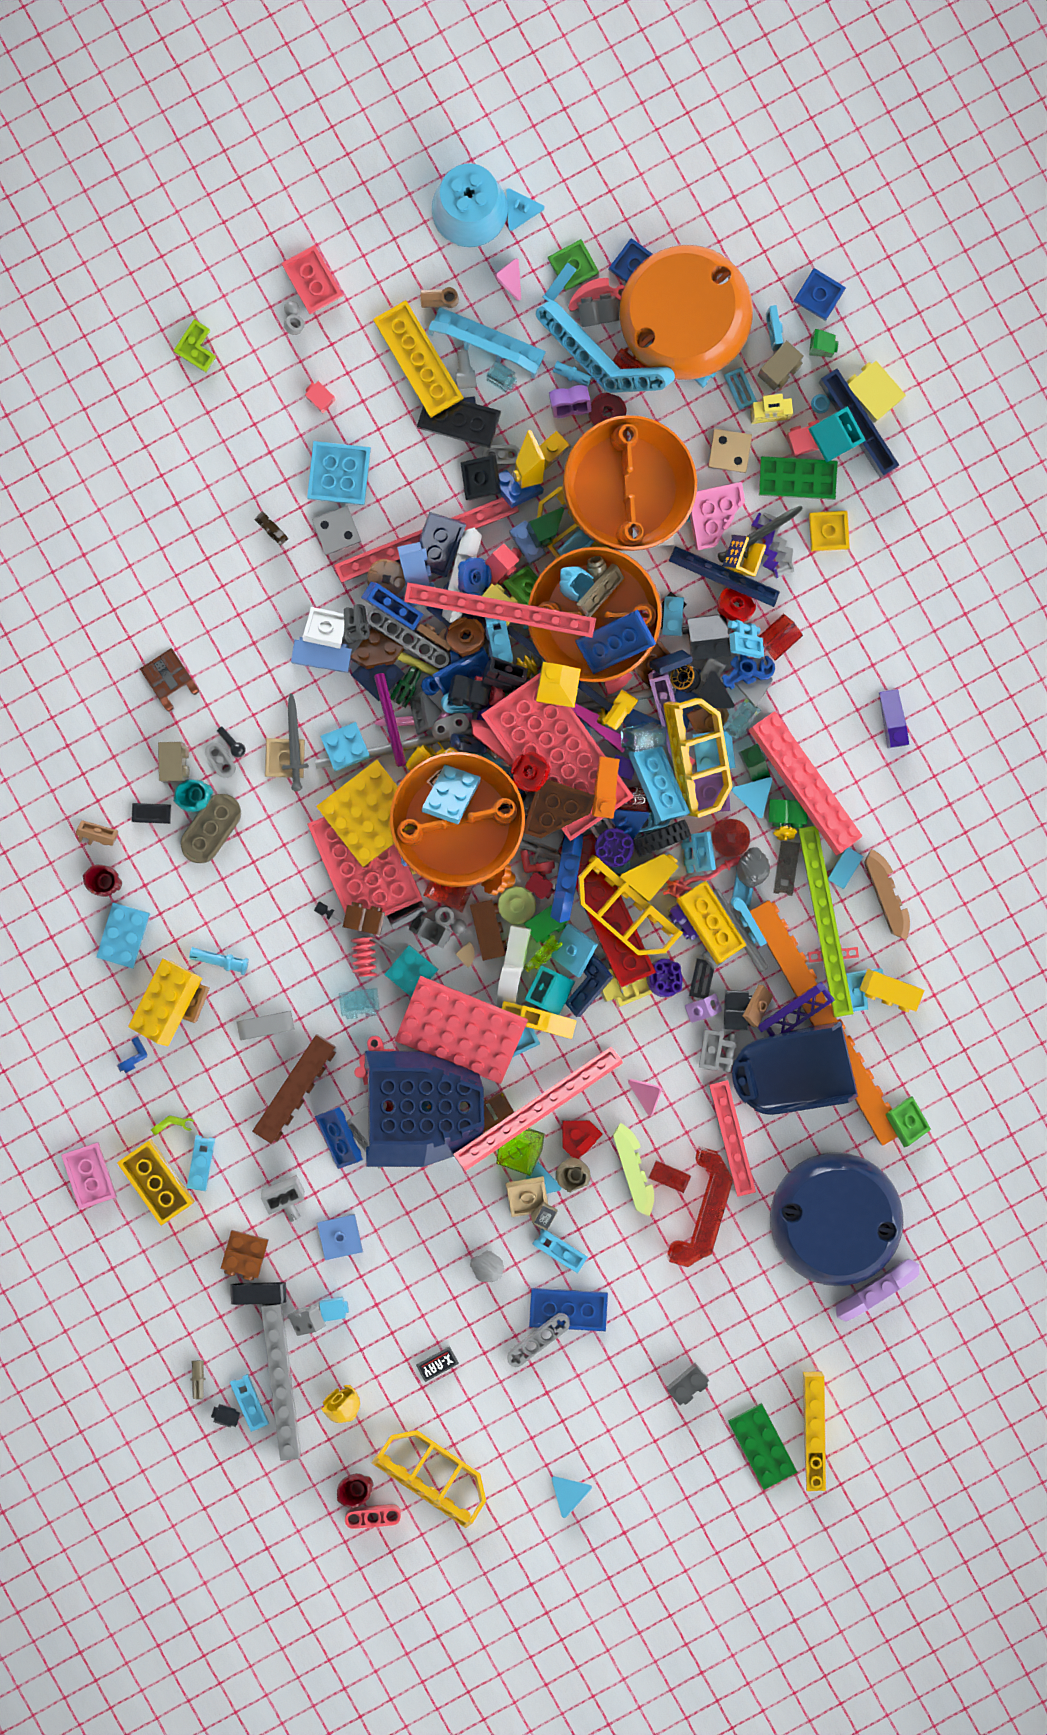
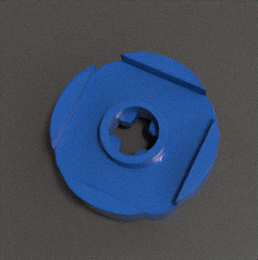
[458,557,491,596]

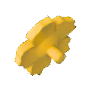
[773,826,797,841]

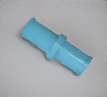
[553,361,592,387]

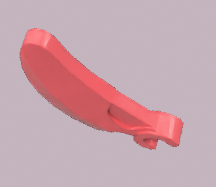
[568,278,625,311]

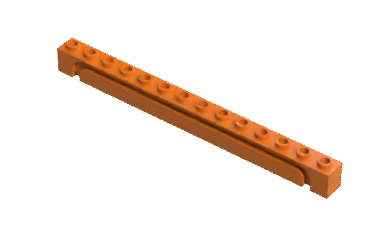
[749,900,898,1146]

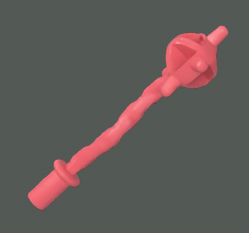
[663,856,740,899]

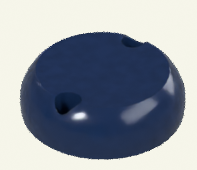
[770,1152,904,1286]

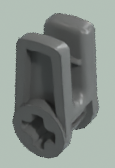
[344,604,370,644]

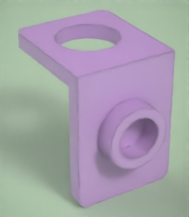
[685,994,722,1023]

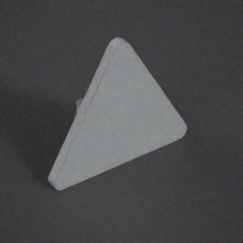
[734,676,773,706]

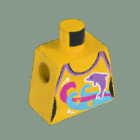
[539,431,572,470]

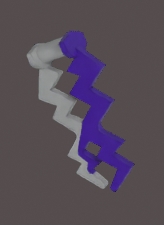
[751,513,794,578]

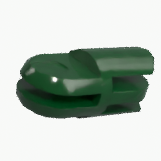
[390,666,422,708]

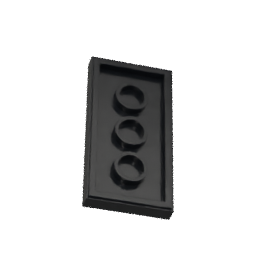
[417,400,501,448]

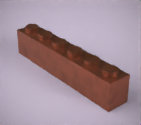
[252,1034,337,1144]

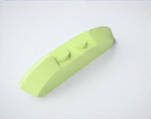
[613,1123,654,1216]

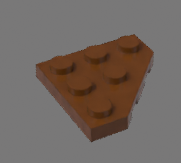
[524,779,595,839]

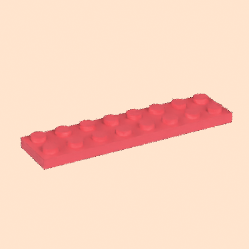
[748,711,862,856]

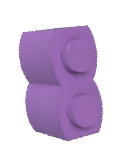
[549,385,591,418]

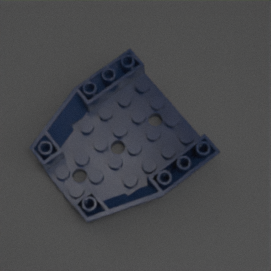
[365,1051,484,1167]

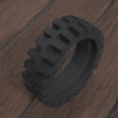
[633,820,691,857]

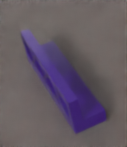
[757,981,835,1036]

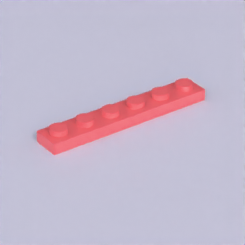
[709,1080,756,1197]

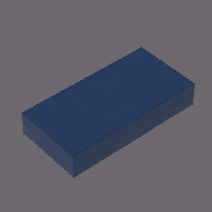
[650,650,693,675]

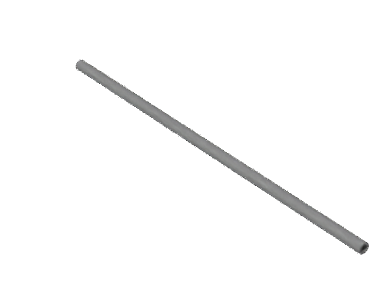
[315,688,654,769]

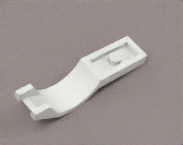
[497,925,531,1008]

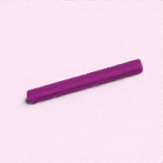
[374,673,406,767]

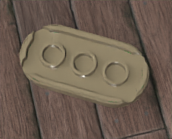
[181,794,241,863]

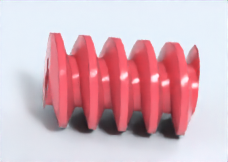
[351,937,377,977]

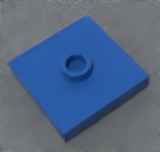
[793,268,846,321]

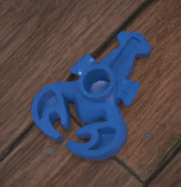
[721,654,775,690]

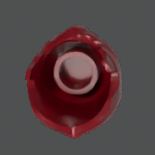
[83,864,122,897]
[337,1473,374,1508]

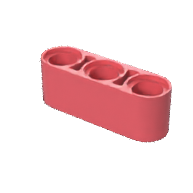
[345,1504,401,1529]

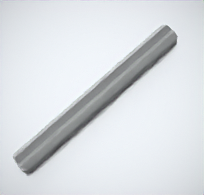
[713,889,768,972]

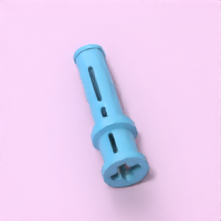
[189,947,249,975]

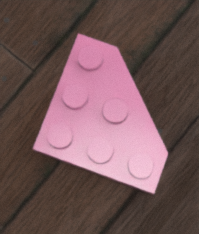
[690,482,745,550]

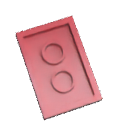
[281,245,343,315]

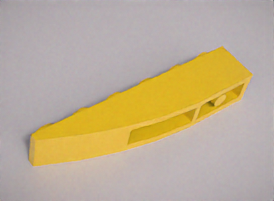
[803,1371,826,1491]

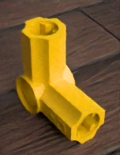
[603,689,638,730]

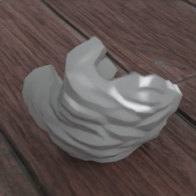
[470,1250,504,1282]

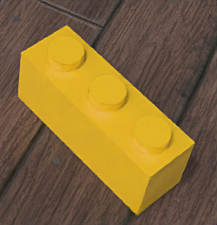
[859,969,925,1013]

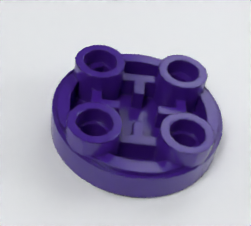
[595,828,634,867]
[646,959,683,998]

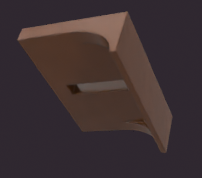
[483,1091,514,1133]

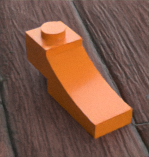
[592,756,620,819]

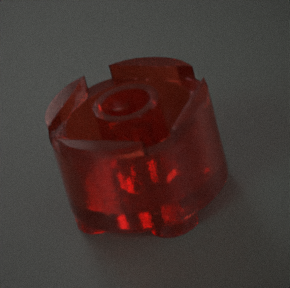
[711,819,750,857]

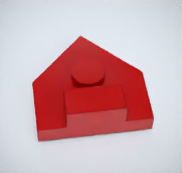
[562,1120,603,1159]

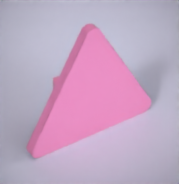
[495,258,521,301]
[628,1079,662,1116]

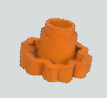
[481,865,516,896]

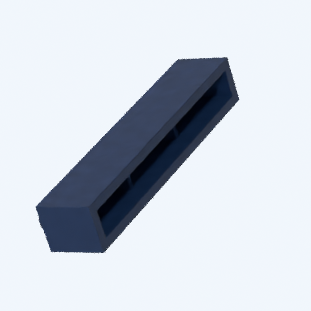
[819,368,900,479]

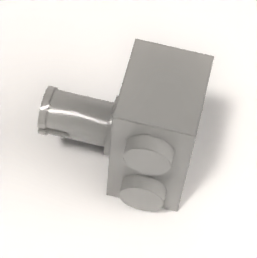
[261,1175,305,1222]

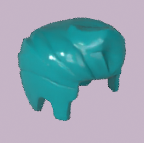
[173,780,213,812]

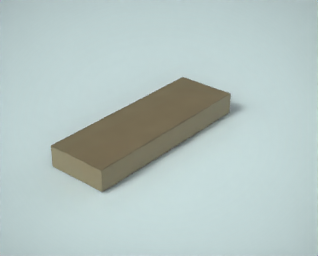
[576,563,624,617]

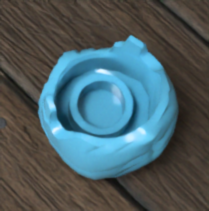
[559,566,594,602]

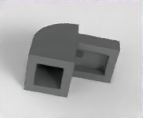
[409,915,452,948]

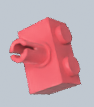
[485,544,522,586]

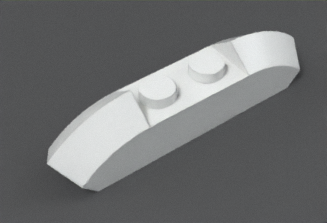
[442,528,482,622]

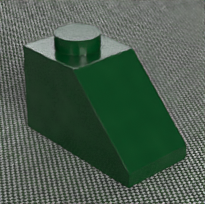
[526,507,564,548]
[738,744,771,782]

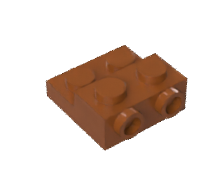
[220,1230,269,1281]

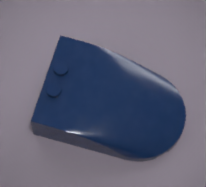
[732,1021,858,1115]

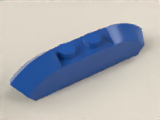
[550,833,584,923]

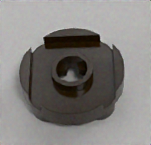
[254,511,289,546]

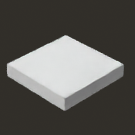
[303,607,344,649]

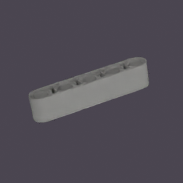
[367,609,449,669]

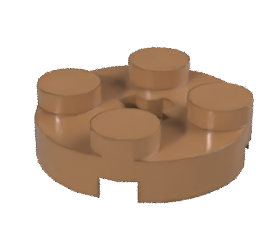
[367,559,405,595]

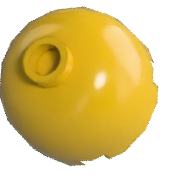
[321,1385,360,1423]

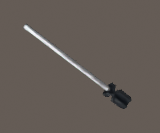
[314,901,396,954]

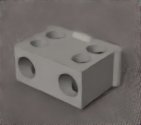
[287,1305,326,1336]

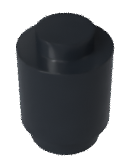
[211,1404,241,1428]

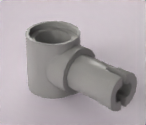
[456,350,477,389]

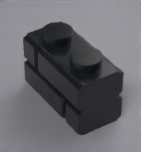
[482,656,528,692]

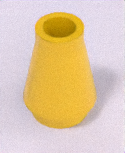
[405,744,433,771]

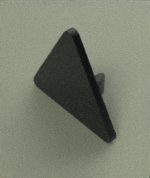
[692,671,735,708]

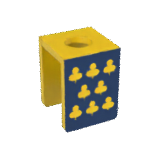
[722,535,766,577]

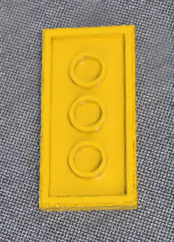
[676,880,746,965]

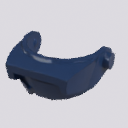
[450,733,487,754]

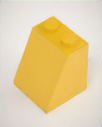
[619,854,679,902]

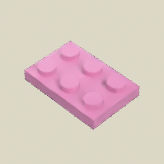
[61,1142,117,1210]

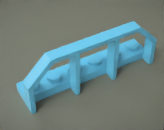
[428,307,546,379]

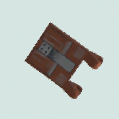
[140,648,199,712]

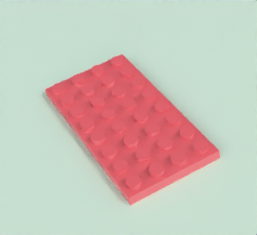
[481,673,634,841]

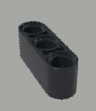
[230,1282,287,1305]

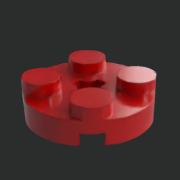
[717,588,756,623]
[511,752,550,792]

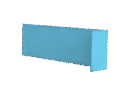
[542,262,577,301]

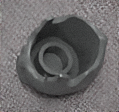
[736,847,770,888]

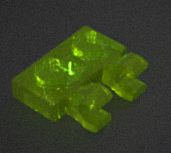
[523,935,563,973]

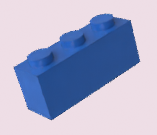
[361,582,424,630]

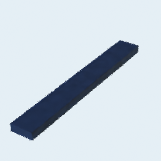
[507,626,631,726]

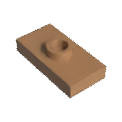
[743,985,773,1027]

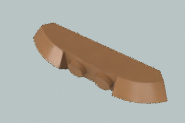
[864,849,910,940]

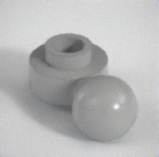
[284,301,304,335]
[435,906,467,934]

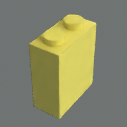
[846,361,906,423]

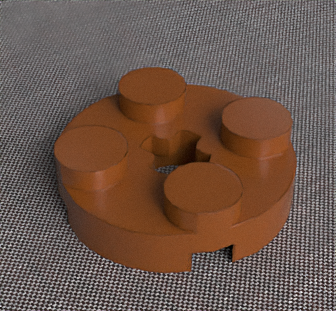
[447,617,486,657]

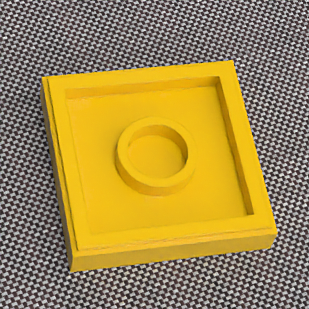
[809,511,850,552]

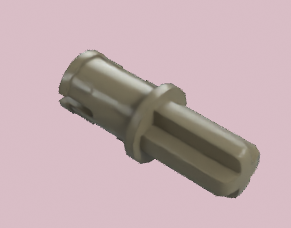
[190,1360,206,1399]

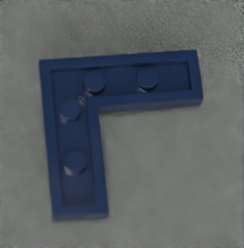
[565,953,613,1017]

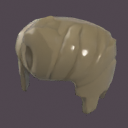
[556,1157,591,1193]

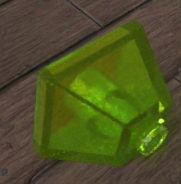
[496,1128,545,1176]

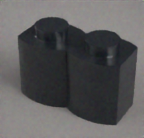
[447,675,492,711]
[724,990,752,1030]

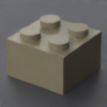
[757,340,804,391]
[158,742,190,782]

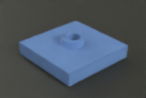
[317,1214,363,1260]

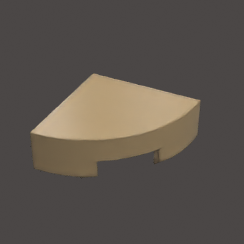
[456,941,475,968]

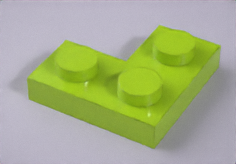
[173,319,216,373]

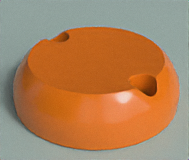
[619,245,753,380]
[563,415,697,551]
[528,547,662,682]
[390,752,525,887]

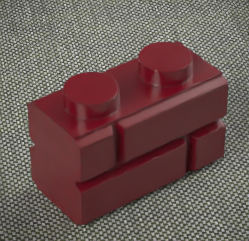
[525,872,555,900]

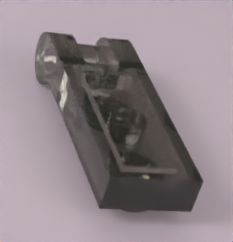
[773,840,800,896]

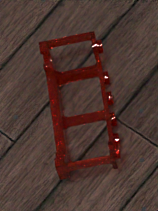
[666,1146,733,1267]

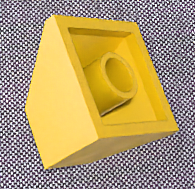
[513,430,545,489]
[536,662,581,708]

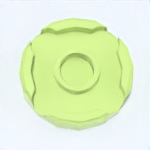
[498,886,536,924]

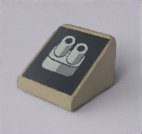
[531,1202,558,1230]

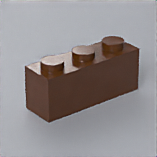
[470,900,507,961]

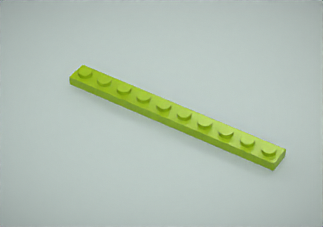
[798,826,854,1018]

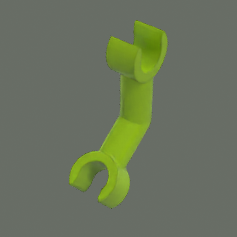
[151,1115,194,1135]

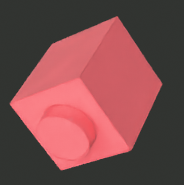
[305,381,336,414]

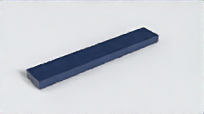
[669,546,780,607]

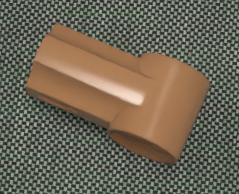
[420,287,459,308]

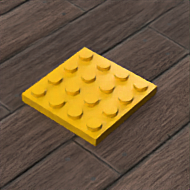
[316,760,414,867]

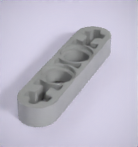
[507,1313,570,1367]

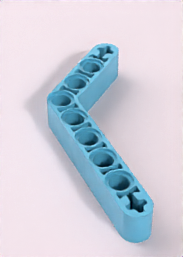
[536,300,675,393]

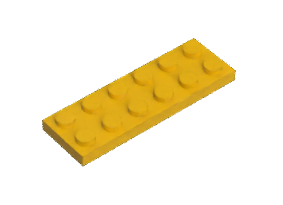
[373,300,464,418]

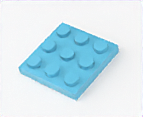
[307,441,371,505]

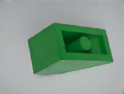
[809,329,838,358]

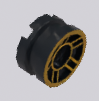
[670,665,701,693]

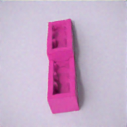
[571,704,630,753]

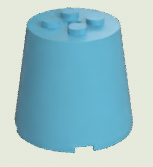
[432,163,508,247]

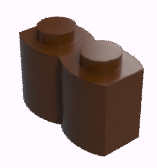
[342,902,385,935]

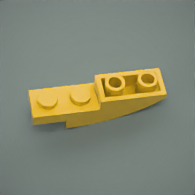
[501,1001,577,1039]

